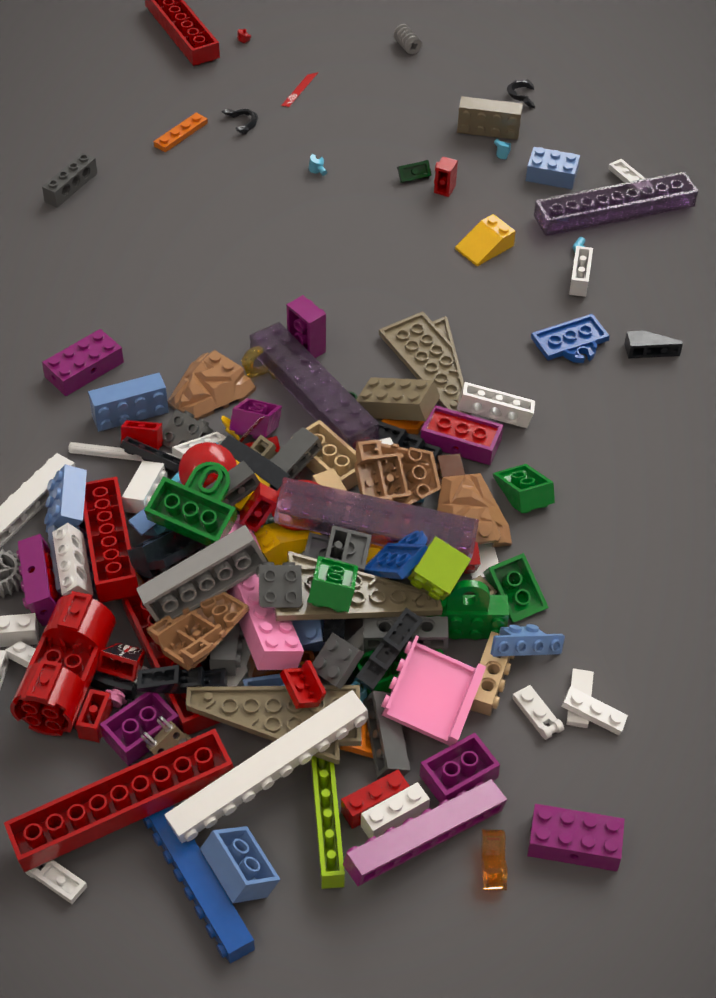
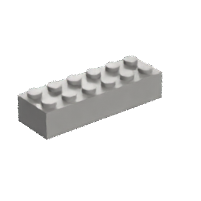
[136,525,267,622]

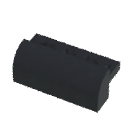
[127,529,206,579]

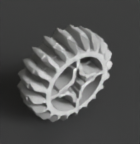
[0,548,23,598]

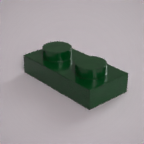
[397,160,432,183]

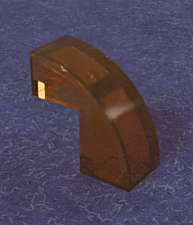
[481,829,508,891]

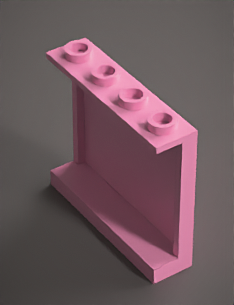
[381,635,486,746]

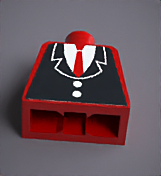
[97,643,145,682]

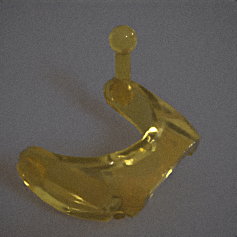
[241,346,277,379]

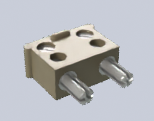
[141,716,192,755]

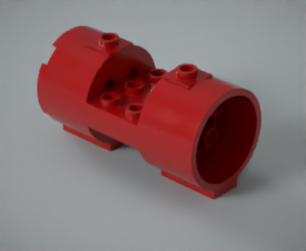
[10,591,116,736]

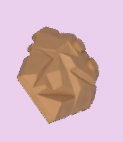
[168,350,256,420]
[354,440,441,518]
[432,473,512,547]
[147,592,250,671]

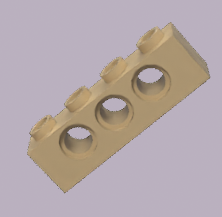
[470,632,515,716]

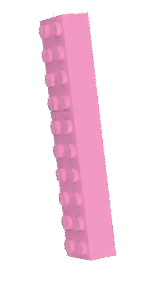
[227,515,304,670]

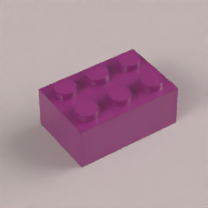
[286,295,326,361]
[229,398,282,439]
[100,692,180,766]
[419,733,500,803]

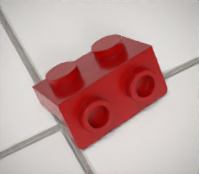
[280,660,326,709]

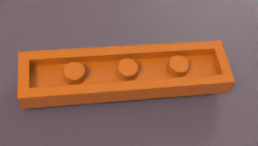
[153,112,208,152]

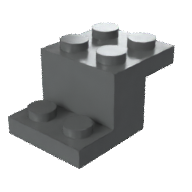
[304,525,372,572]
[312,632,364,689]

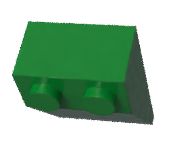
[493,464,555,513]
[483,553,549,623]
[307,556,358,612]

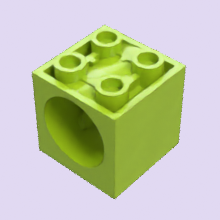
[408,536,471,601]

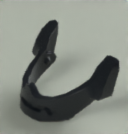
[507,79,535,108]
[222,109,258,134]

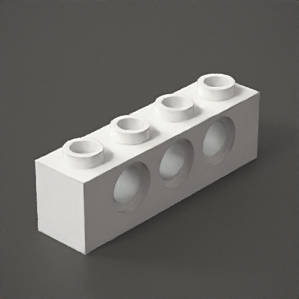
[457,382,535,428]
[52,523,94,596]

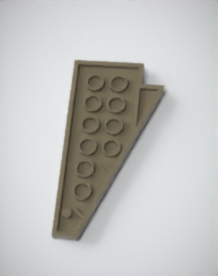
[379,311,471,415]
[274,552,443,621]
[186,685,361,764]

